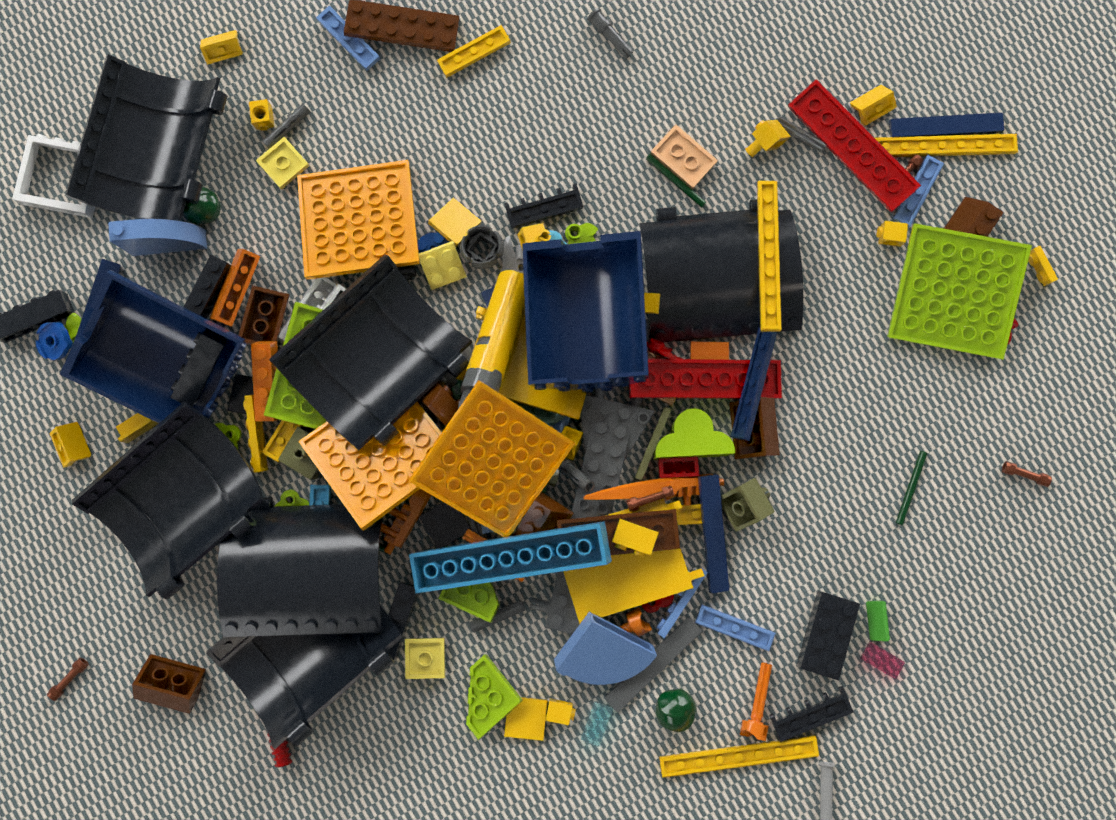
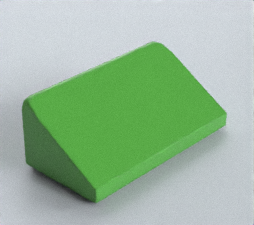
[866,600,890,641]

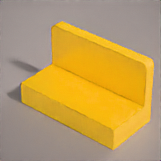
[200,30,243,65]
[850,85,897,126]
[116,413,159,443]
[49,422,91,468]

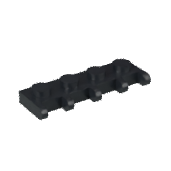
[504,183,583,229]
[769,686,854,742]

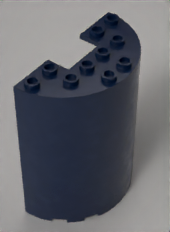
[522,231,649,393]
[59,270,247,423]

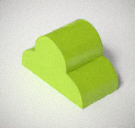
[653,408,735,460]

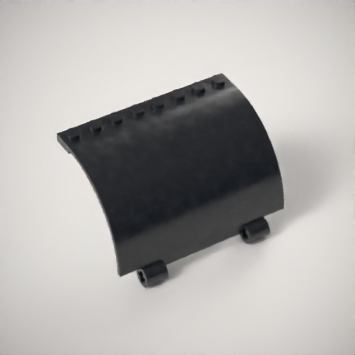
[65,54,228,221]
[639,199,803,343]
[269,254,473,450]
[72,401,263,599]
[217,497,384,637]
[206,605,403,749]

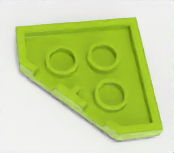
[438,582,500,623]
[466,654,523,740]

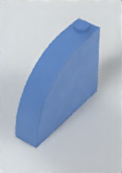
[108,219,207,256]
[554,612,657,685]

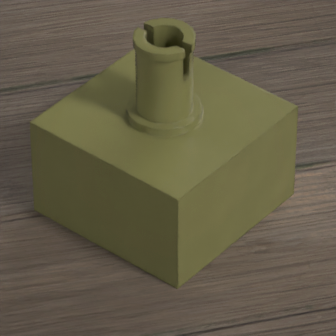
[278,427,321,480]
[721,477,775,532]

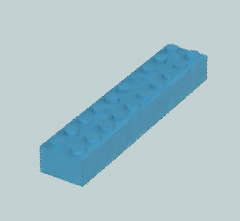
[409,521,612,593]

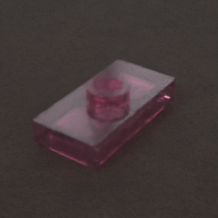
[860,641,905,679]

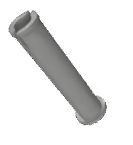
[819,762,835,820]

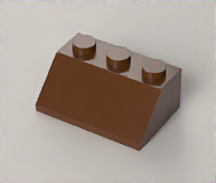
[943,197,1004,237]
[239,285,290,346]
[421,384,460,426]
[729,397,780,459]
[513,492,574,536]
[132,654,206,714]

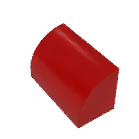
[658,457,699,478]

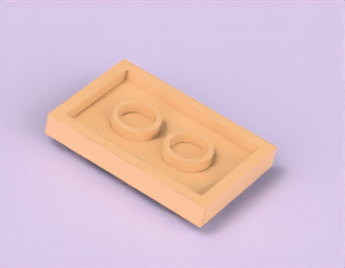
[650,124,718,190]

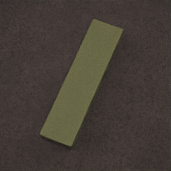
[634,407,672,481]

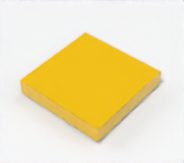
[428,197,481,247]
[504,697,547,741]

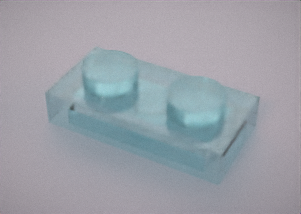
[581,701,613,746]

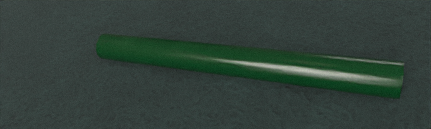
[646,154,706,208]
[896,451,928,526]

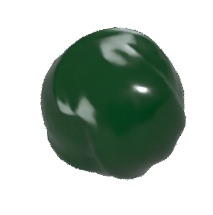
[182,187,221,224]
[656,689,697,732]

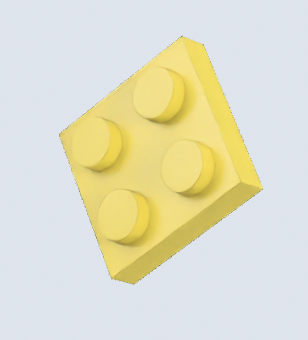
[256,137,310,190]
[419,241,467,290]
[405,638,445,679]

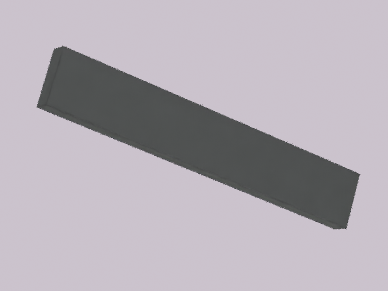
[604,616,702,713]

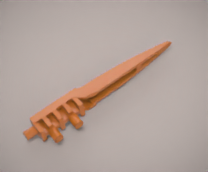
[583,474,724,505]
[381,489,431,555]

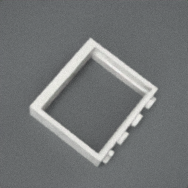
[12,134,95,218]

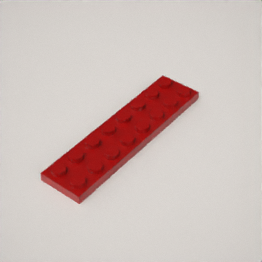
[788,79,921,213]
[629,359,782,399]

